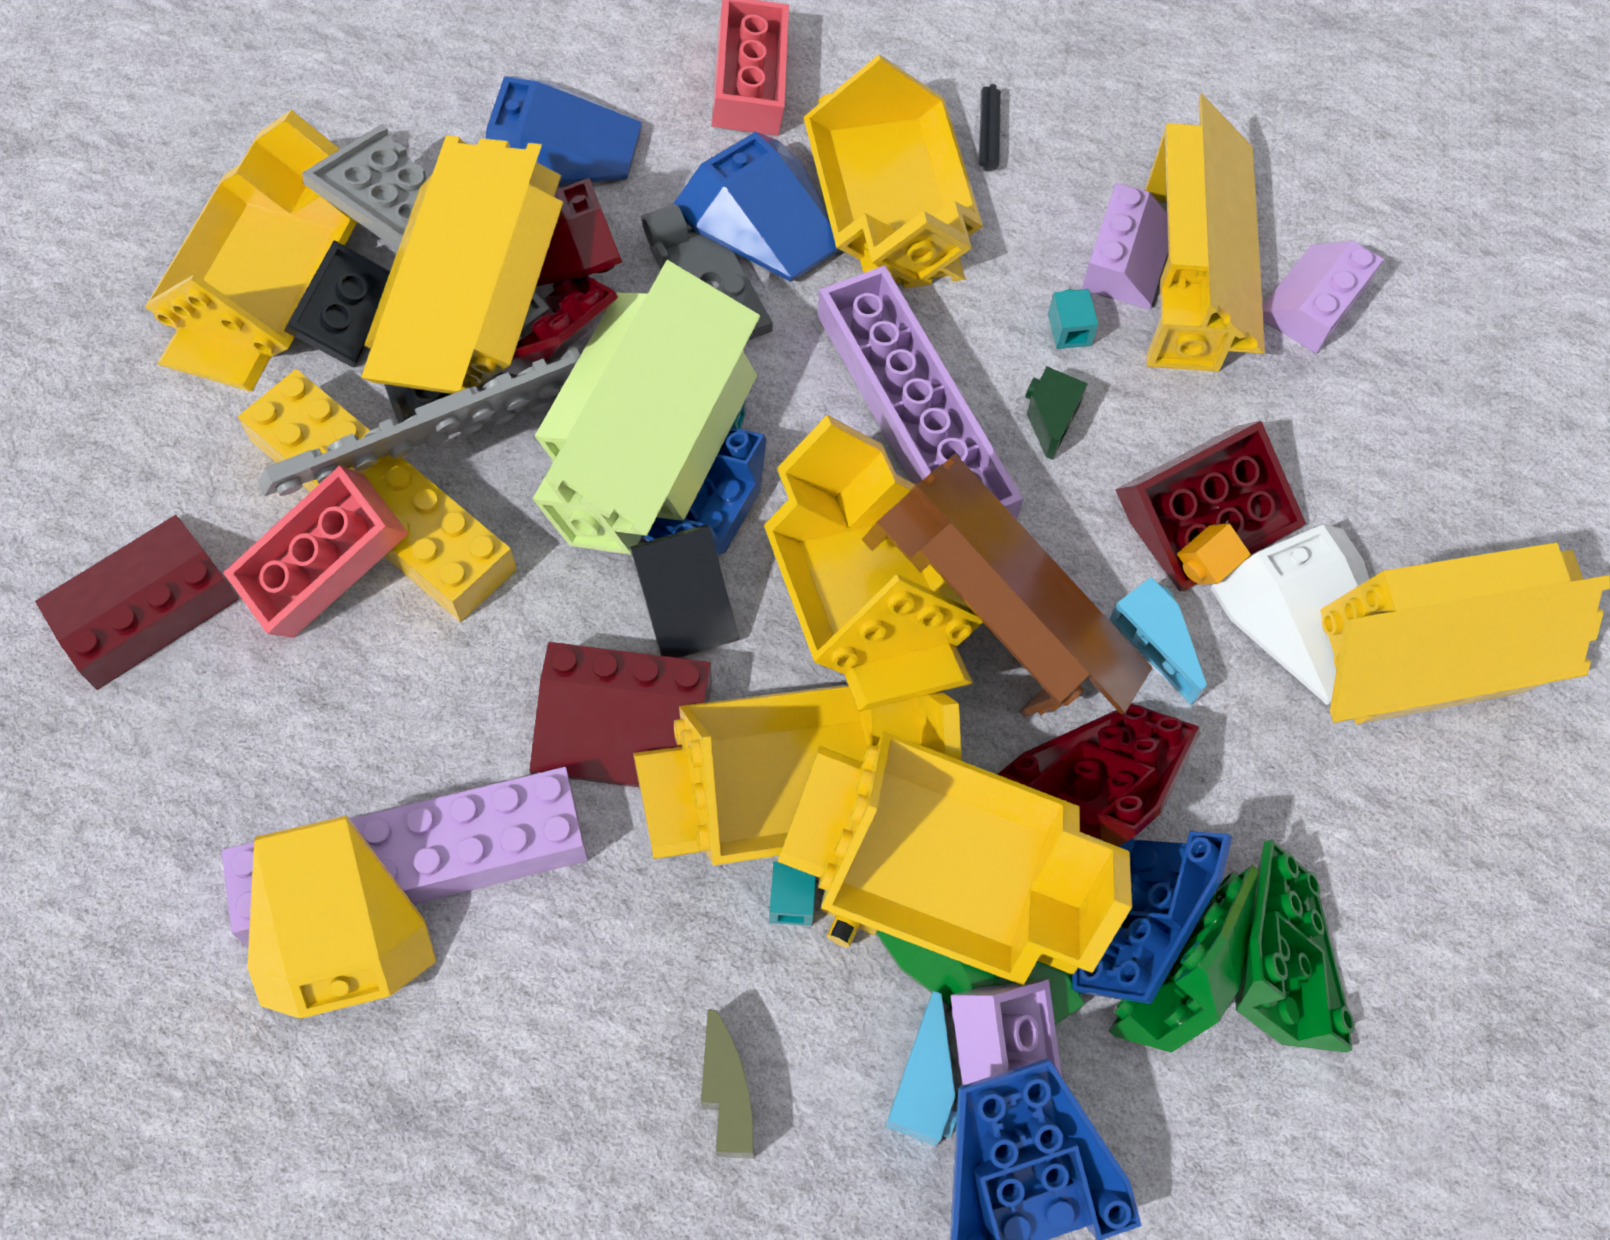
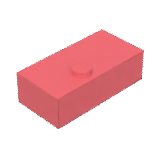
[711,0,789,136]
[223,465,409,638]

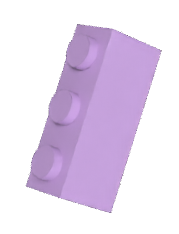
[1081,183,1168,309]
[1263,241,1384,354]
[951,979,1062,1085]

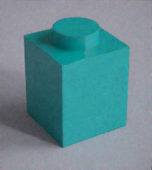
[1048,289,1098,349]
[769,861,816,926]

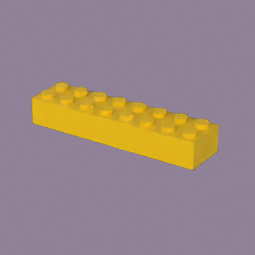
[237,369,517,623]

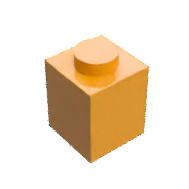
[1177,524,1251,585]

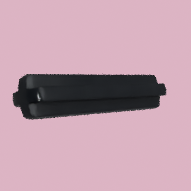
[979,84,1001,172]

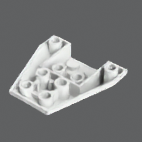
[1210,524,1369,705]

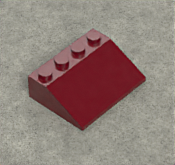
[1115,421,1306,591]
[35,514,239,690]
[529,642,712,788]

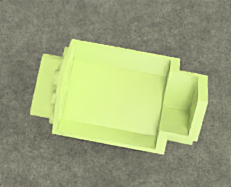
[533,260,761,555]

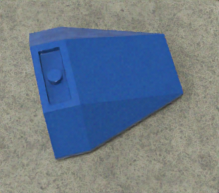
[486,76,642,186]
[673,131,840,282]
[641,427,767,555]
[1072,831,1233,1004]
[950,1058,1142,1240]

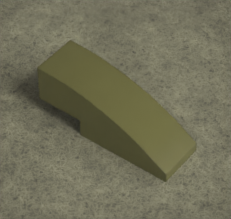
[701,1009,753,1159]

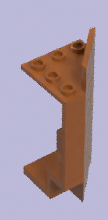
[862,453,1152,717]

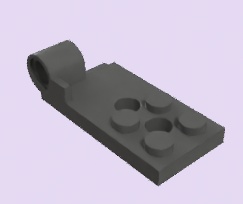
[641,204,773,340]

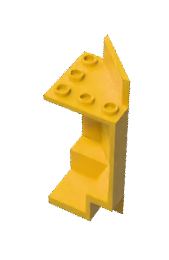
[803,54,983,289]
[1144,93,1265,372]
[145,110,357,392]
[361,135,563,394]
[764,415,983,712]
[1320,542,1610,725]
[633,684,962,866]
[777,731,1132,985]

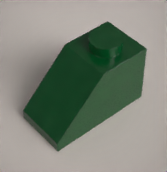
[1025,366,1088,460]

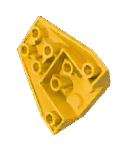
[247,815,436,1019]

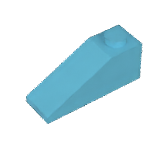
[1109,577,1207,705]
[885,991,957,1147]

